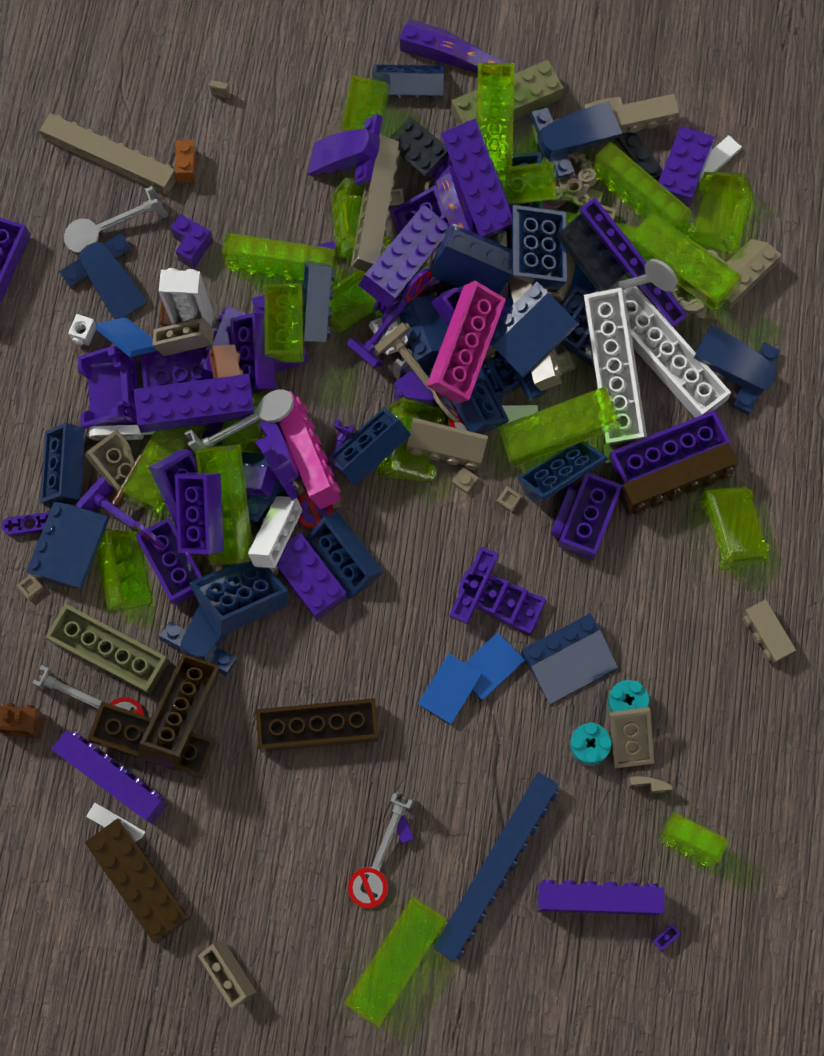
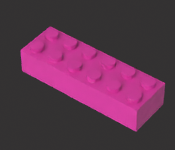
[427,281,506,404]
[279,392,341,509]

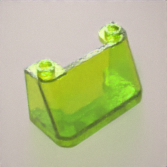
[683,172,754,253]
[332,178,392,258]
[378,397,444,482]
[700,486,770,571]

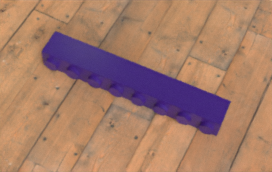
[579,197,687,327]

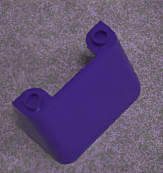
[77,345,138,429]

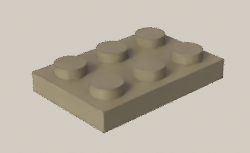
[609,707,654,769]

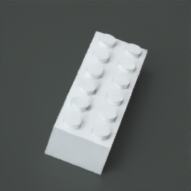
[159,268,215,328]

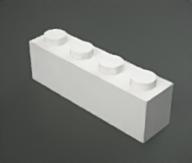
[248,496,302,568]

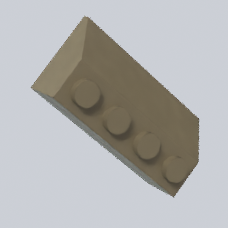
[701,239,781,312]
[406,418,488,470]

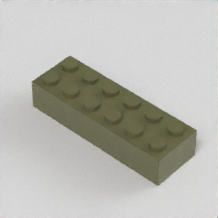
[451,60,564,133]
[45,603,170,696]

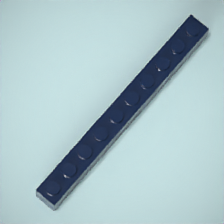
[433,772,559,962]

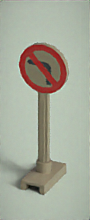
[375,322,460,422]

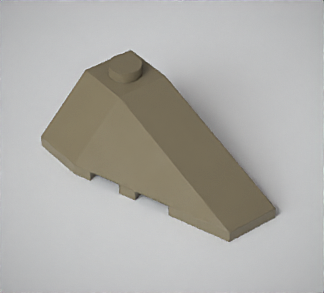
[85,429,150,512]

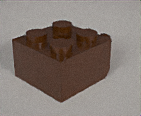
[0,703,45,739]

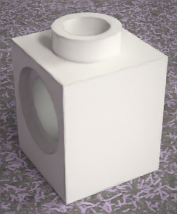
[68,314,96,346]

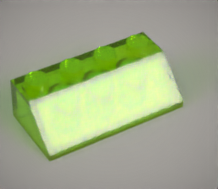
[496,161,557,205]
[264,283,304,362]
[96,530,153,611]

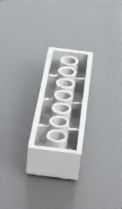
[623,286,731,418]
[584,288,647,445]

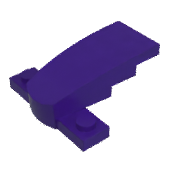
[308,114,383,186]
[255,409,300,500]
[449,547,547,635]

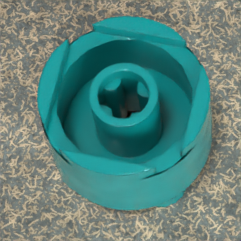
[607,680,649,712]
[569,722,612,766]

